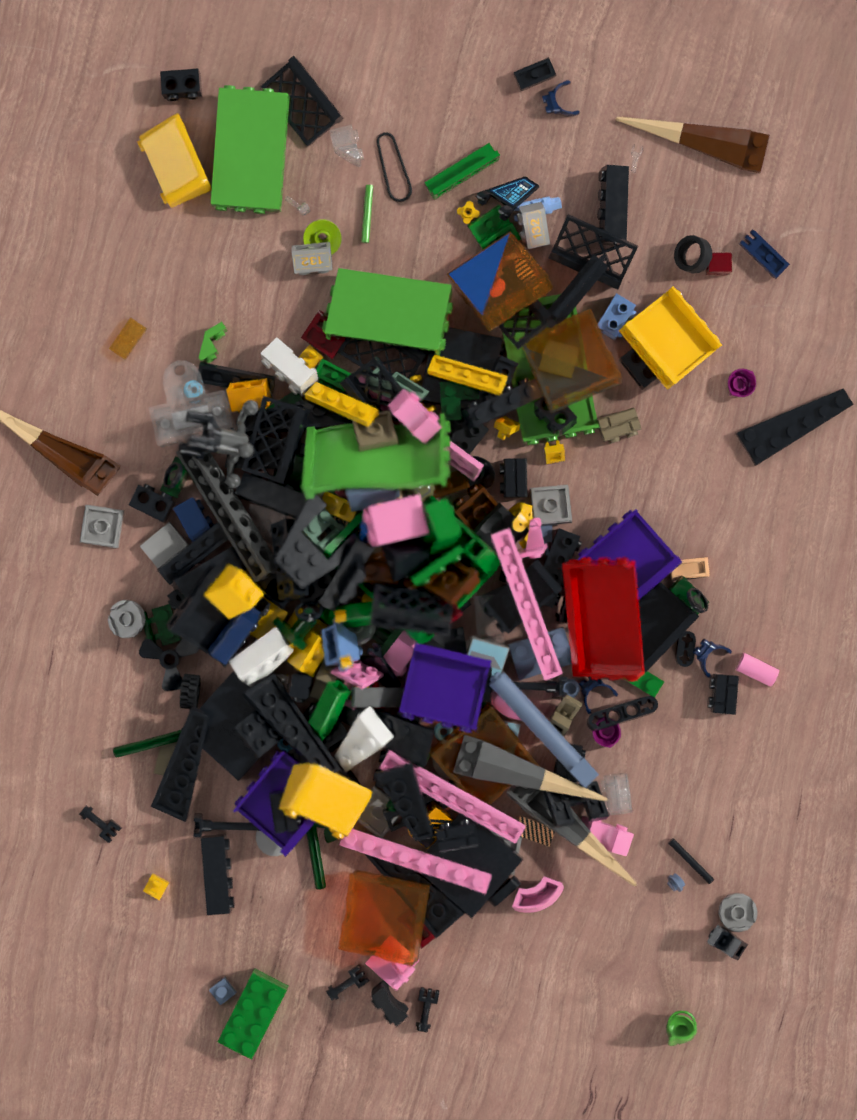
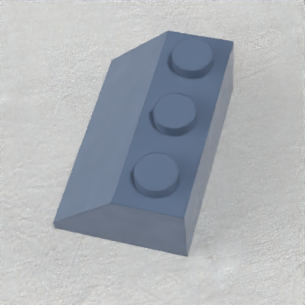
[508,627,572,681]

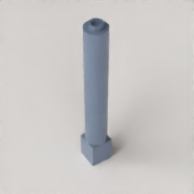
[489,672,599,788]

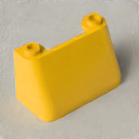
[137,113,212,208]
[279,764,372,839]

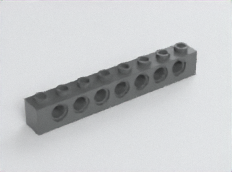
[176,451,276,583]

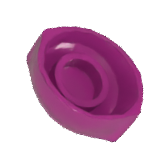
[728,369,756,397]
[592,717,621,748]

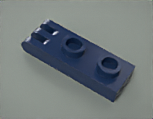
[739,229,790,279]

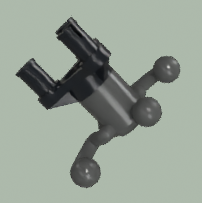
[178,400,258,489]

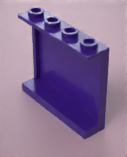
[577,509,682,600]
[399,643,492,733]
[233,750,315,857]

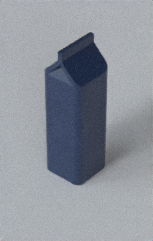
[207,607,261,665]

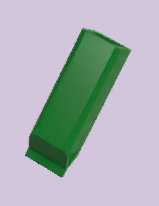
[319,601,373,628]
[308,680,351,741]

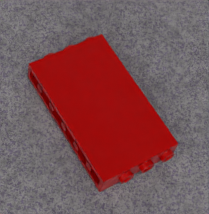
[562,557,645,681]

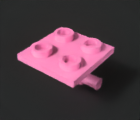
[517,517,548,561]
[331,660,384,710]
[365,934,419,990]

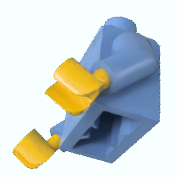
[321,610,363,672]

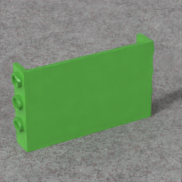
[211,85,290,214]
[323,268,453,356]

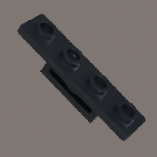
[318,539,373,611]

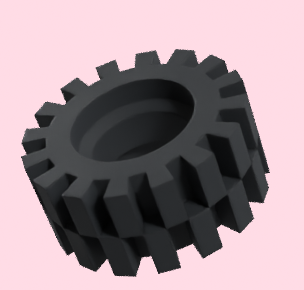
[180,674,201,709]

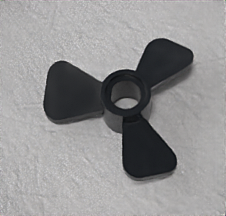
[139,638,199,691]

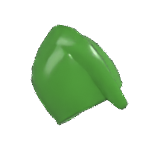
[666,1010,697,1046]

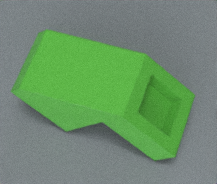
[199,322,228,363]

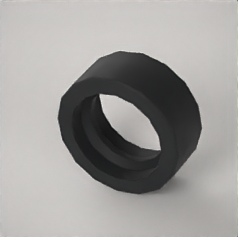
[674,235,712,274]

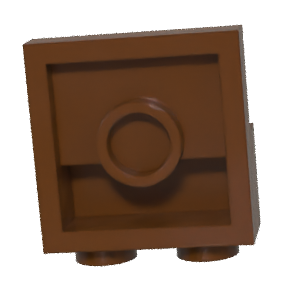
[453,483,498,538]
[423,560,480,606]

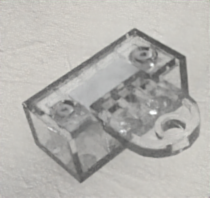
[149,361,236,447]

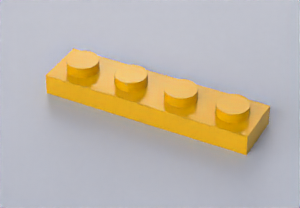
[427,355,507,396]
[305,382,379,427]

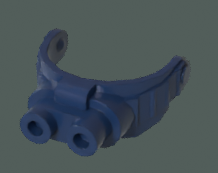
[542,80,580,116]
[693,638,732,678]
[578,677,618,714]

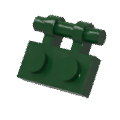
[143,604,182,646]

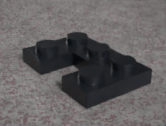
[543,781,609,828]

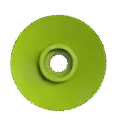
[303,219,342,255]

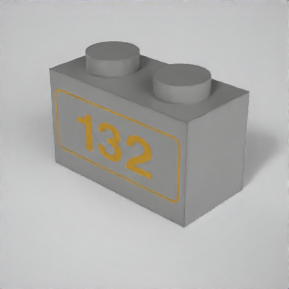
[517,202,550,249]
[292,242,333,275]

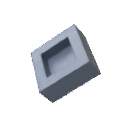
[209,977,236,1005]

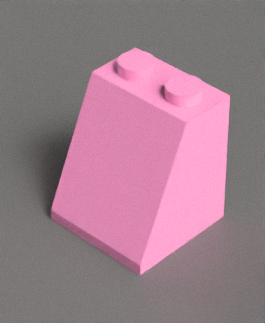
[363,495,428,547]

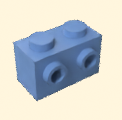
[595,293,636,341]

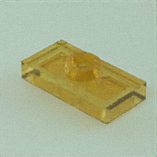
[109,317,147,360]

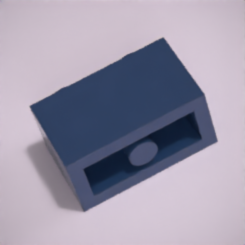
[173,497,214,542]

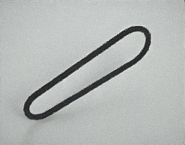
[377,132,412,202]

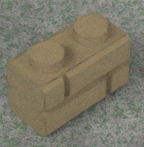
[597,407,641,444]

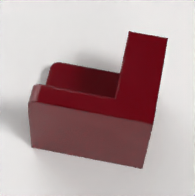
[706,253,732,275]

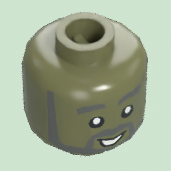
[405,484,435,503]

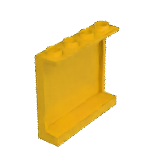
[619,286,722,390]

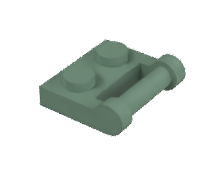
[301,508,345,553]

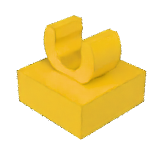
[298,345,324,369]
[494,416,521,440]
[544,440,565,464]
[143,873,170,900]

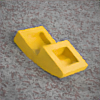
[321,491,357,523]

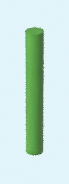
[361,185,373,243]

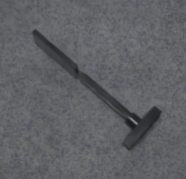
[482,667,568,702]

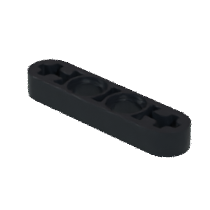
[587,696,658,731]

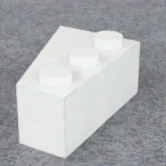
[260,337,319,397]
[229,627,294,688]
[334,706,394,772]

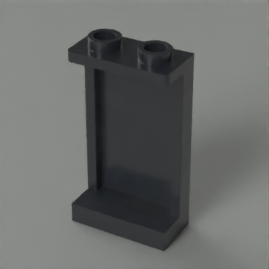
[483,559,562,634]

